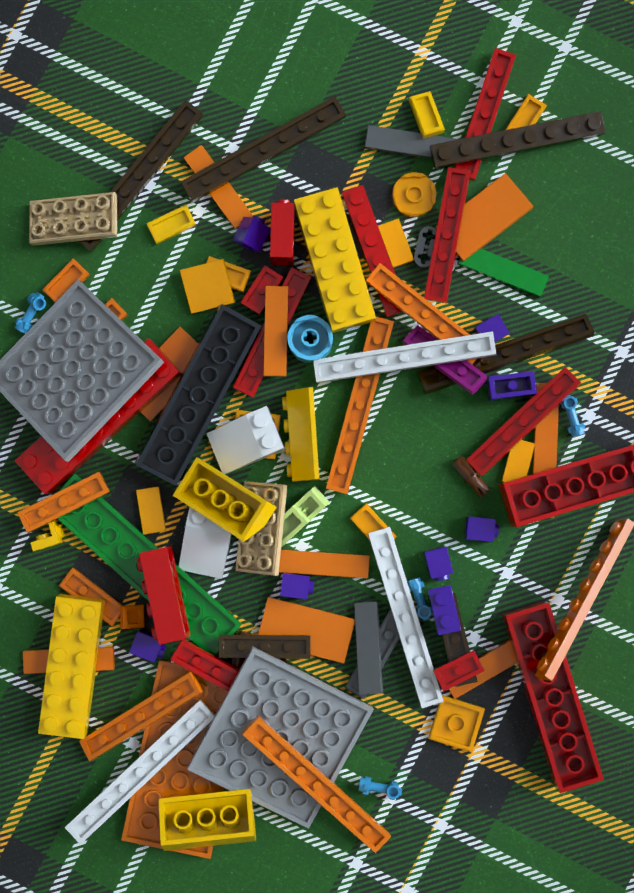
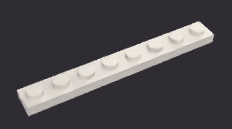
[313,332,496,383]
[368,527,444,708]
[65,699,215,845]

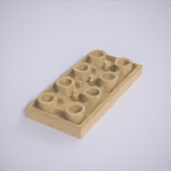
[29,192,117,246]
[235,481,287,576]

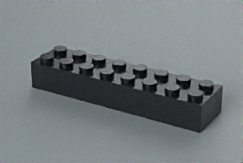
[134,304,261,486]

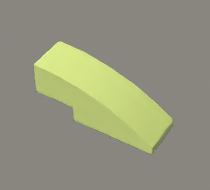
[281,486,330,547]

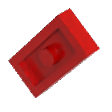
[241,265,284,316]
[433,650,485,692]

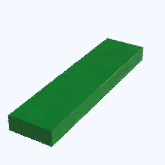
[458,249,549,298]

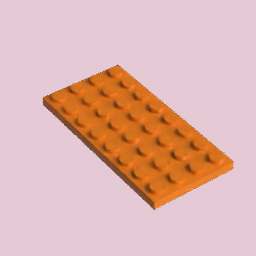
[121,659,228,859]

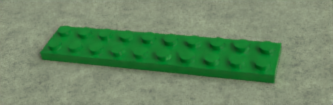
[58,474,242,655]

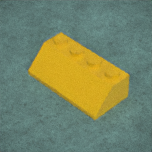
[282,387,319,482]
[173,457,276,542]
[159,789,256,851]

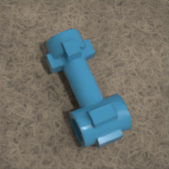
[15,292,46,334]
[559,395,586,437]
[407,577,433,621]
[358,776,402,800]

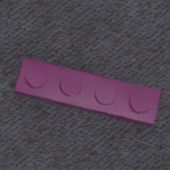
[403,325,487,395]

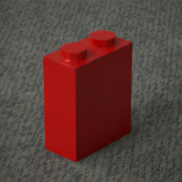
[270,199,295,266]

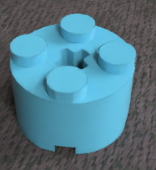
[288,315,333,363]

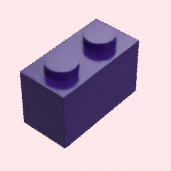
[486,371,537,401]
[428,585,461,635]

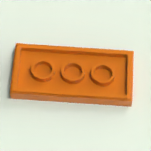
[436,173,533,262]
[141,327,198,422]
[258,597,355,663]

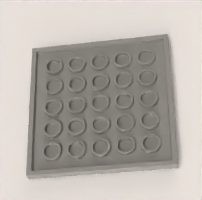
[0,279,164,462]
[187,646,374,829]

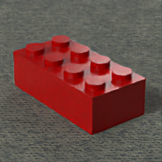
[137,546,191,645]

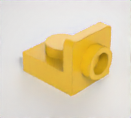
[31,521,65,551]

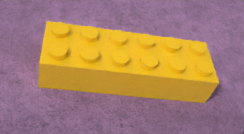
[294,187,376,333]
[38,594,105,739]

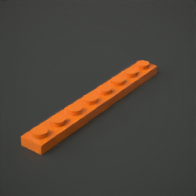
[326,317,394,494]
[535,519,634,681]
[242,715,391,853]

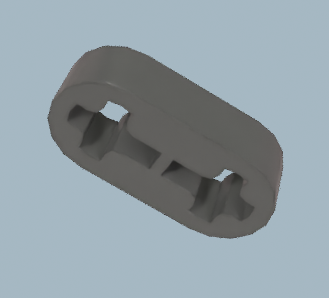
[414,226,436,269]

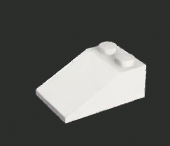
[207,406,286,474]
[179,507,232,579]

